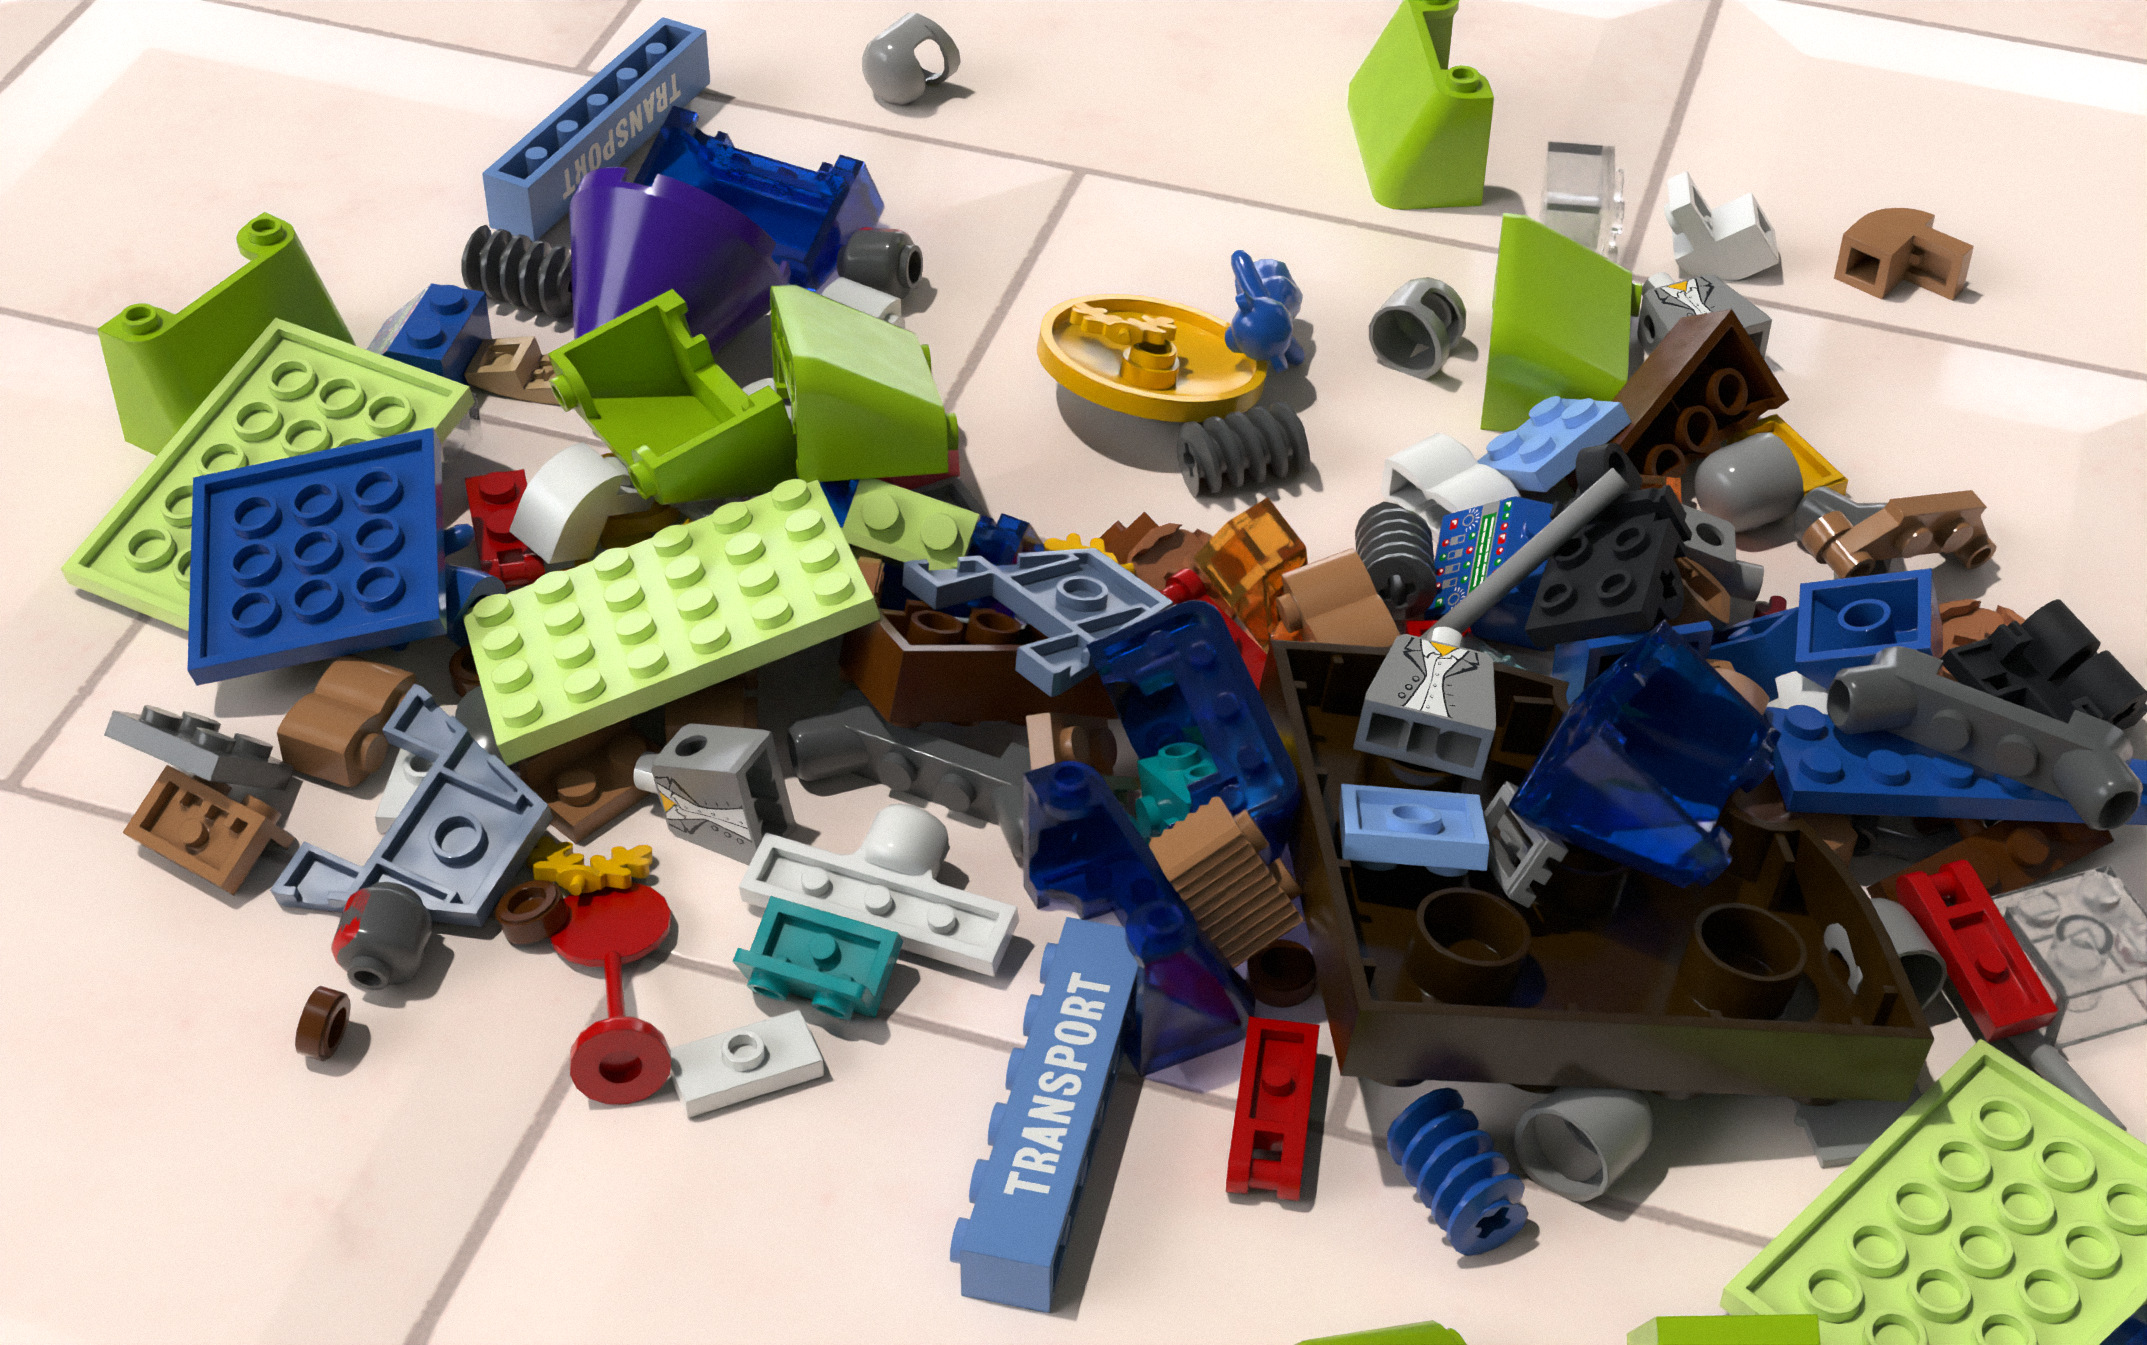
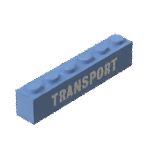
[482,17,710,242]
[950,917,1149,1313]

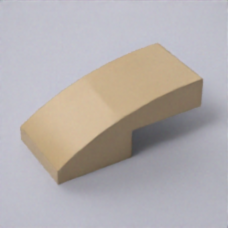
[464,336,560,405]

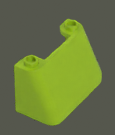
[1347,0,1494,210]
[97,212,356,456]
[1480,213,1642,432]
[770,285,959,483]
[548,289,798,505]

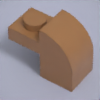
[1834,208,1974,301]

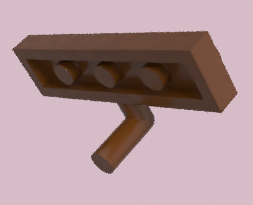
[1866,817,2114,922]

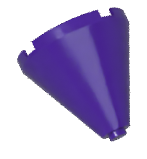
[569,167,791,356]

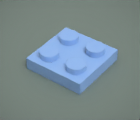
[1477,396,1632,492]
[1339,784,1490,876]

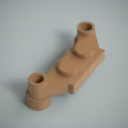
[1802,490,1997,579]

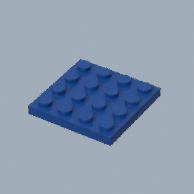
[187,427,447,686]

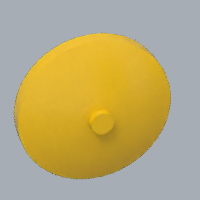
[1037,294,1268,423]

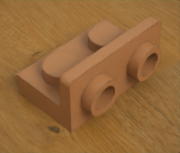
[1026,712,1141,810]
[518,717,663,844]
[122,765,294,896]

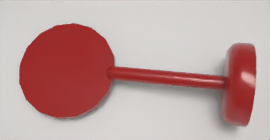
[549,882,672,1104]

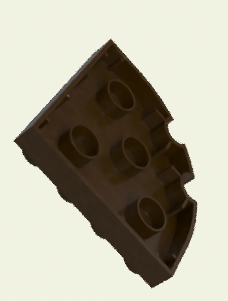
[1256,639,1934,1106]

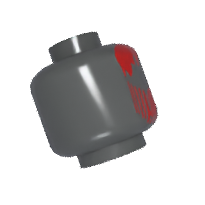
[837,227,923,300]
[331,882,433,990]

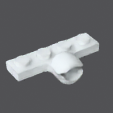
[738,803,1019,977]

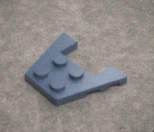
[902,548,1173,697]
[270,683,553,927]

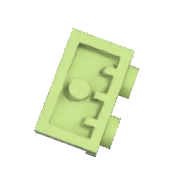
[840,478,981,570]

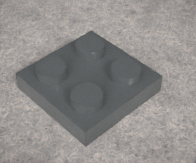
[104,705,294,791]

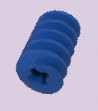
[1387,1087,1529,1256]

